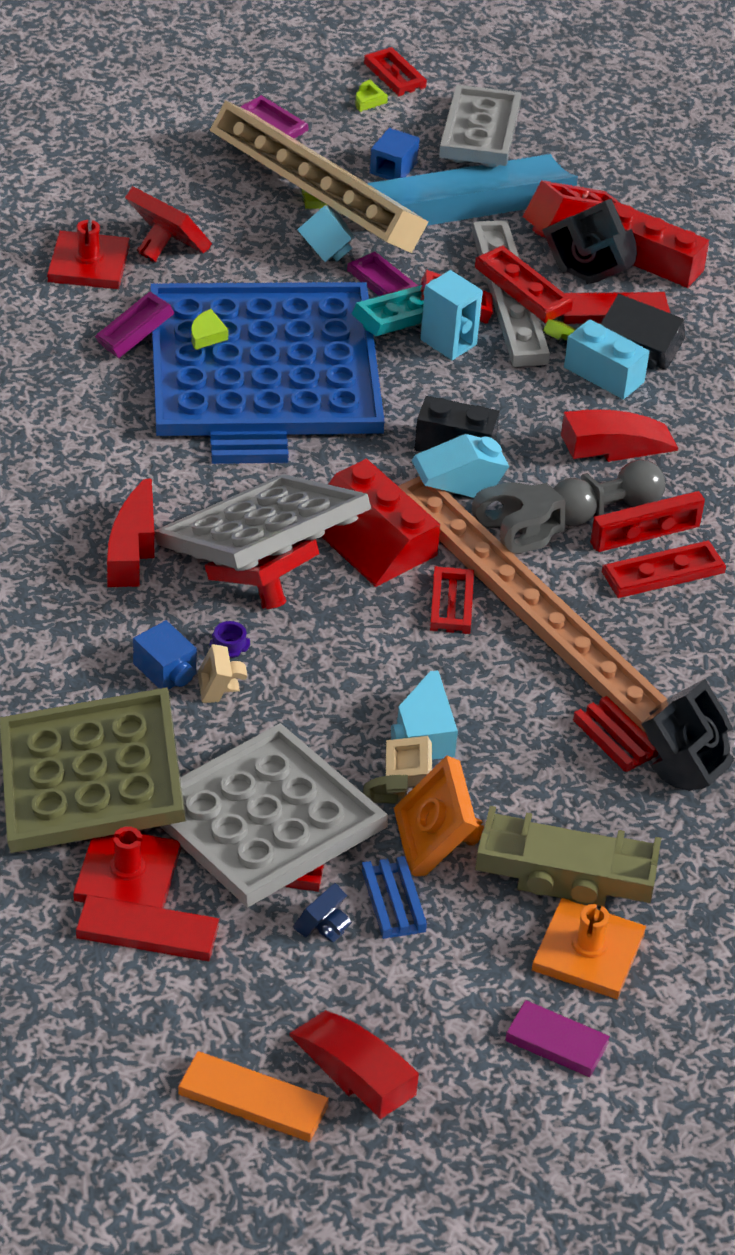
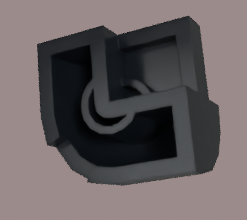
[542,199,637,284]
[641,679,735,791]

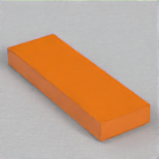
[178,1051,329,1142]

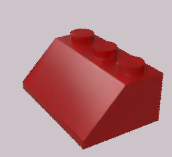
[322,459,440,587]

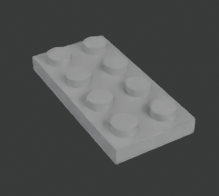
[439,84,522,167]

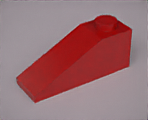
[522,180,620,238]

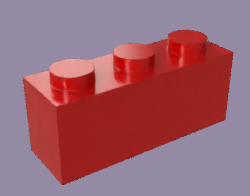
[614,202,709,288]

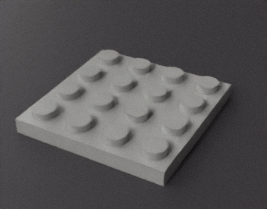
[154,474,371,571]
[160,723,388,908]

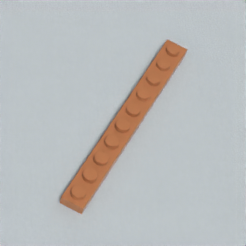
[398,476,667,734]

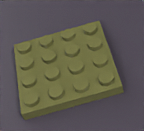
[0,687,186,853]

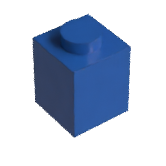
[370,128,420,180]
[133,620,197,690]

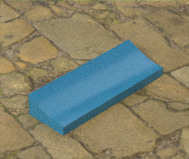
[367,154,578,226]

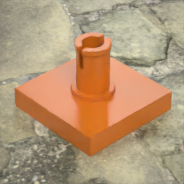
[394,755,484,877]
[532,898,646,1000]

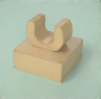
[197,644,248,703]
[386,736,432,787]

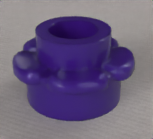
[210,621,250,658]

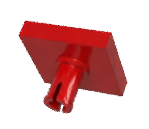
[125,186,212,263]
[47,220,130,289]
[204,539,320,609]
[73,827,181,909]

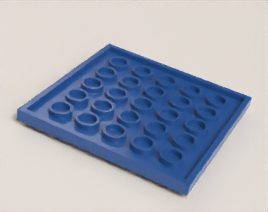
[150,282,385,436]

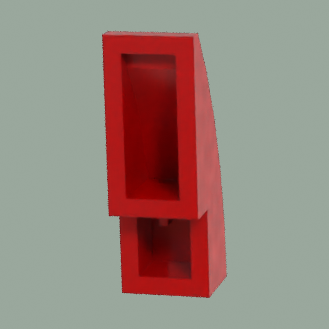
[561,410,679,462]
[107,479,154,587]
[289,1010,419,1119]

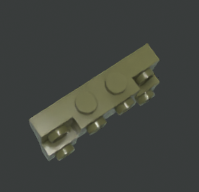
[475,806,662,906]

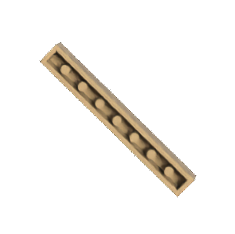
[209,100,428,253]

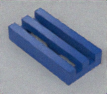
[210,431,289,464]
[362,856,427,939]

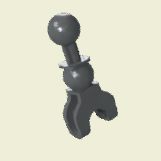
[472,460,666,553]

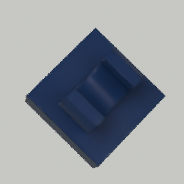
[292,883,352,942]

